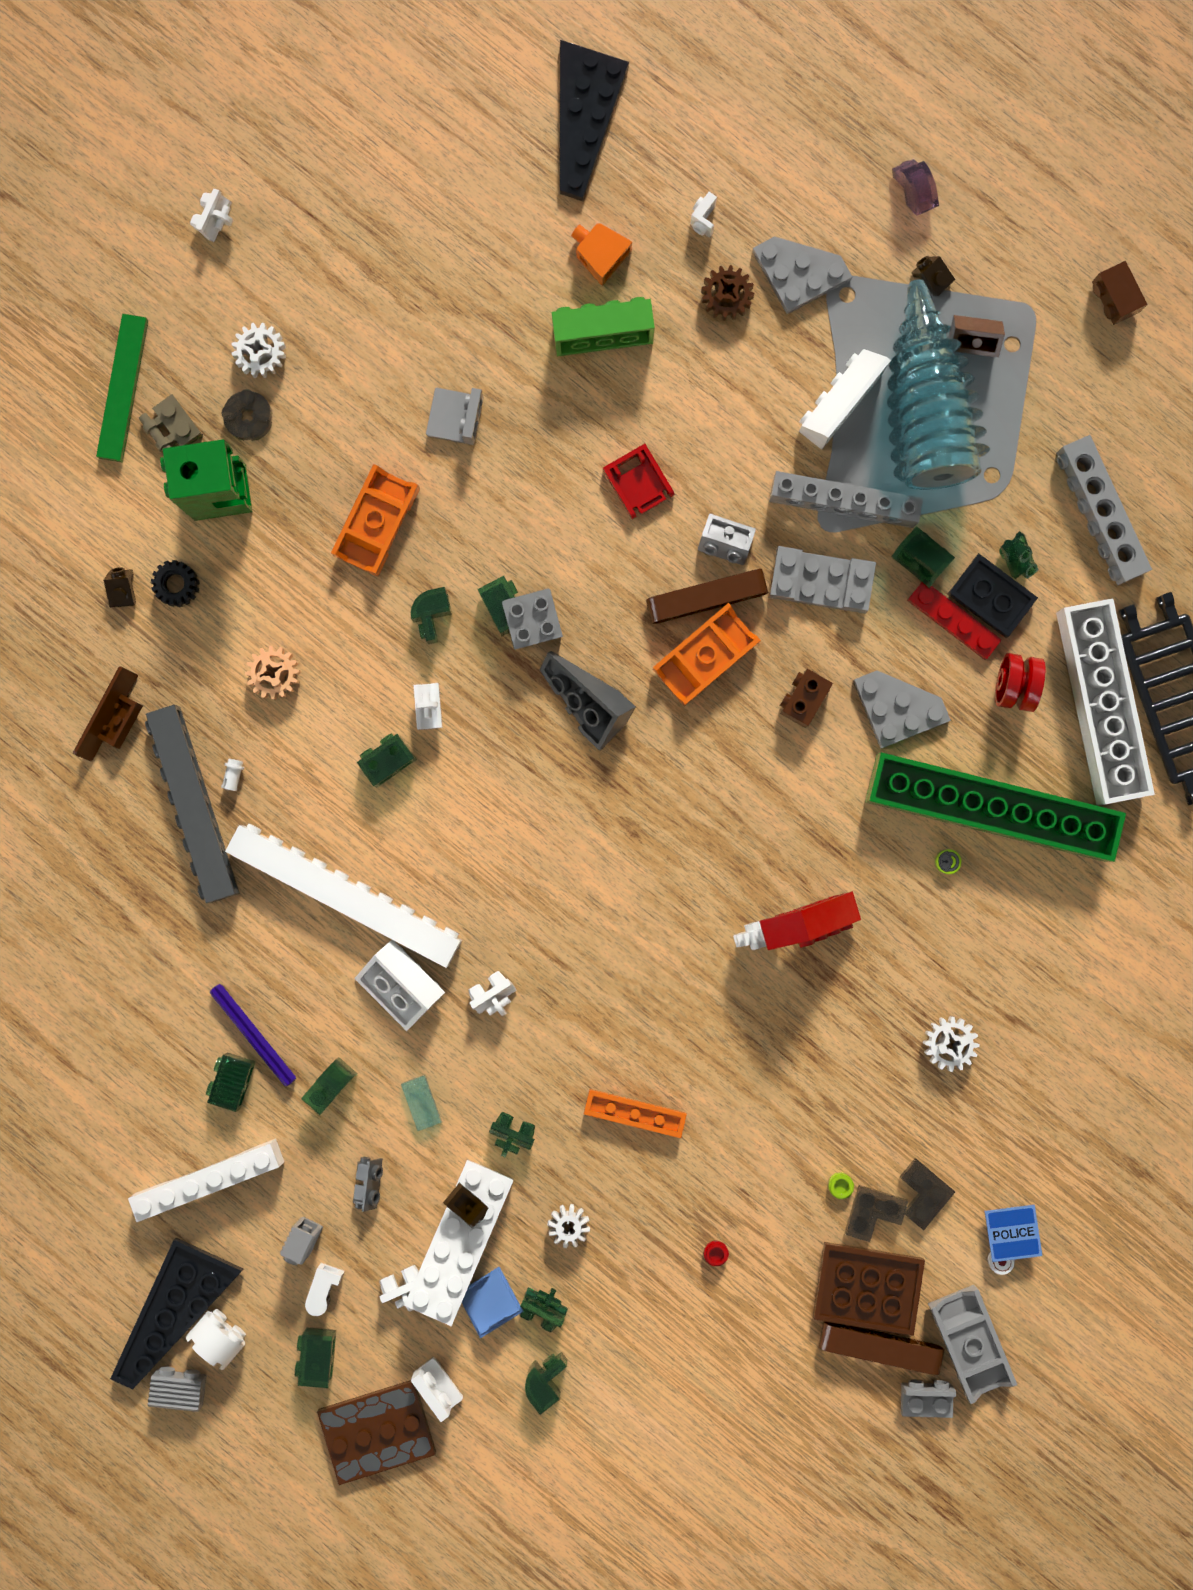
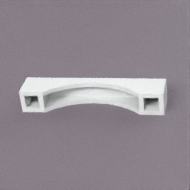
[128,1139,284,1222]

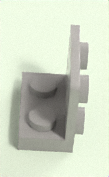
[426,388,484,445]
[502,589,563,650]

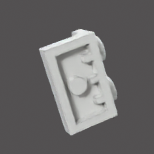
[411,1357,463,1422]

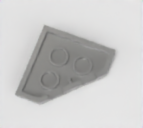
[752,236,852,314]
[853,671,951,749]

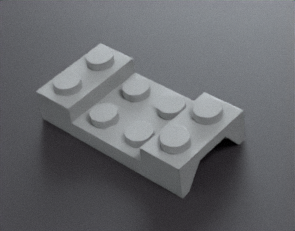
[768,546,876,614]
[928,1285,1017,1404]

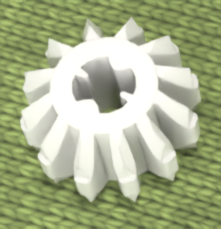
[548,1204,590,1248]

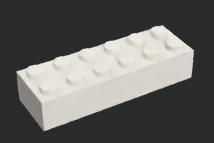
[404,1159,513,1326]

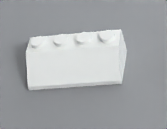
[799,349,891,450]

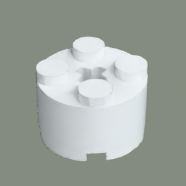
[186,1309,246,1370]

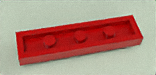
[907,580,1002,660]

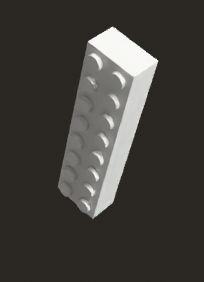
[1056,598,1155,805]

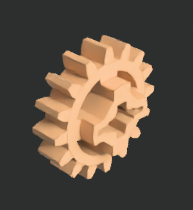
[245,646,301,700]

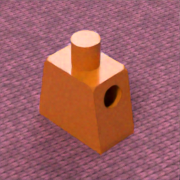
[571,223,632,286]

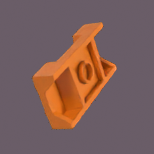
[331,464,420,577]
[652,603,761,707]

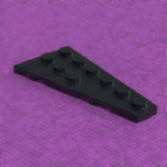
[560,40,629,201]
[110,1238,244,1390]

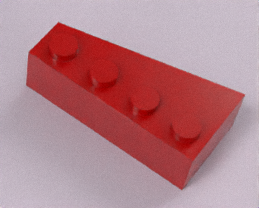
[759,891,861,950]

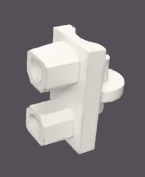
[190,188,233,242]
[414,683,443,730]
[468,971,516,1016]
[379,1265,419,1312]

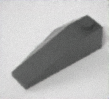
[540,651,636,751]

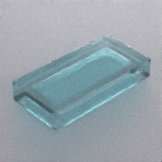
[401,1075,442,1131]

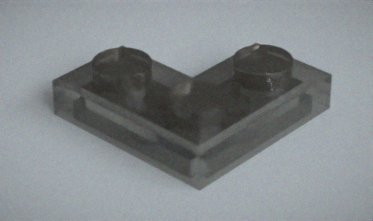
[900,1158,955,1230]
[845,1185,908,1242]

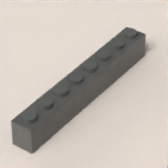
[145,705,240,903]

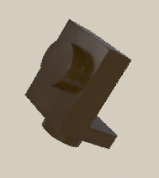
[911,256,956,296]
[103,567,136,608]
[443,1182,489,1228]

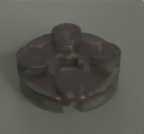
[221,389,273,441]

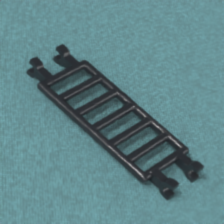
[1119,592,1193,805]

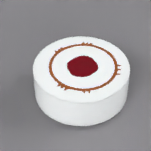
[987,1252,1015,1275]

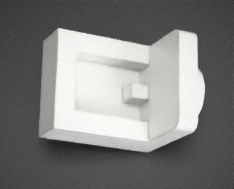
[690,192,717,238]

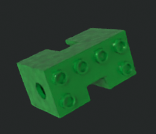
[160,439,253,521]

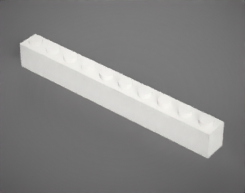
[225,823,462,968]

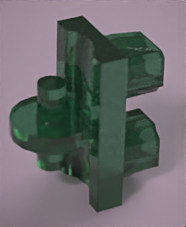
[999,531,1039,579]
[489,1112,535,1157]
[520,1287,568,1333]

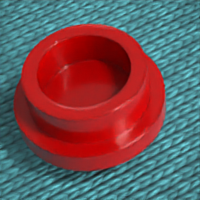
[704,1240,729,1267]

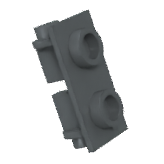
[353,1157,383,1212]

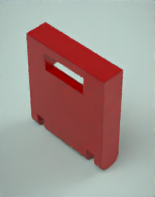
[603,443,675,520]

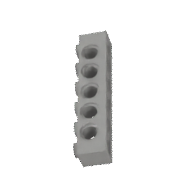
[1057,435,1152,586]
[769,471,923,528]

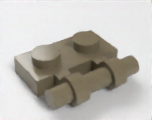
[139,394,203,452]

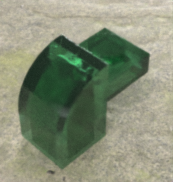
[411,587,452,644]
[301,1057,357,1115]
[525,1352,568,1415]

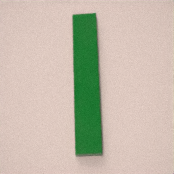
[96,313,149,462]

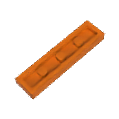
[584,1089,687,1138]

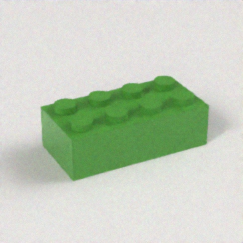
[552,297,655,357]

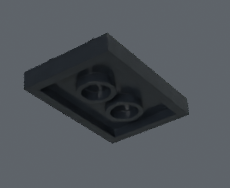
[947,553,1038,638]

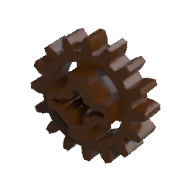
[701,265,754,321]

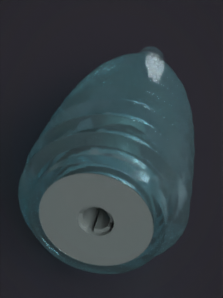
[887,279,990,490]

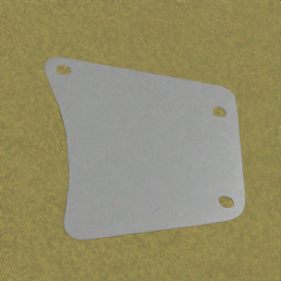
[818,276,1036,532]

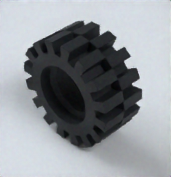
[151,560,200,607]

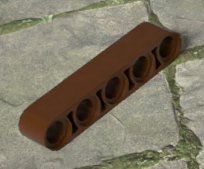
[646,569,769,624]
[819,1321,945,1375]

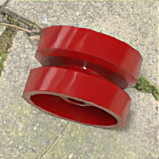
[995,653,1046,712]

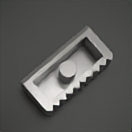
[280,1217,323,1265]
[148,1367,206,1412]

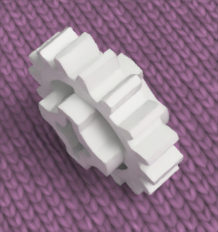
[232,323,286,378]
[733,921,766,950]
[923,1016,980,1072]

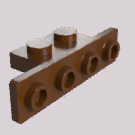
[73,666,143,761]

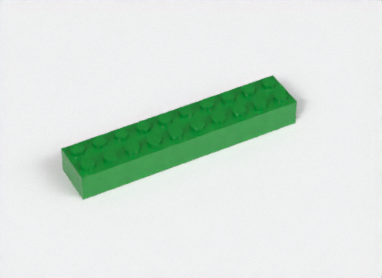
[865,752,1126,862]

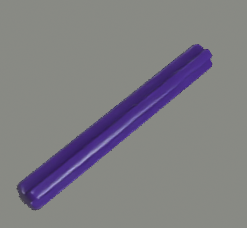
[210,984,296,1086]

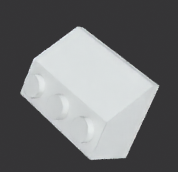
[354,940,445,1031]

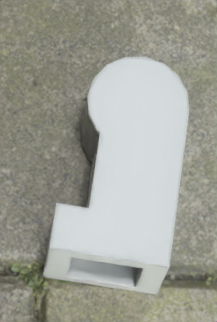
[305,1263,344,1316]

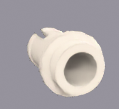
[221,759,245,791]

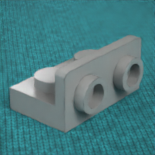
[698,513,756,565]
[901,1379,956,1418]

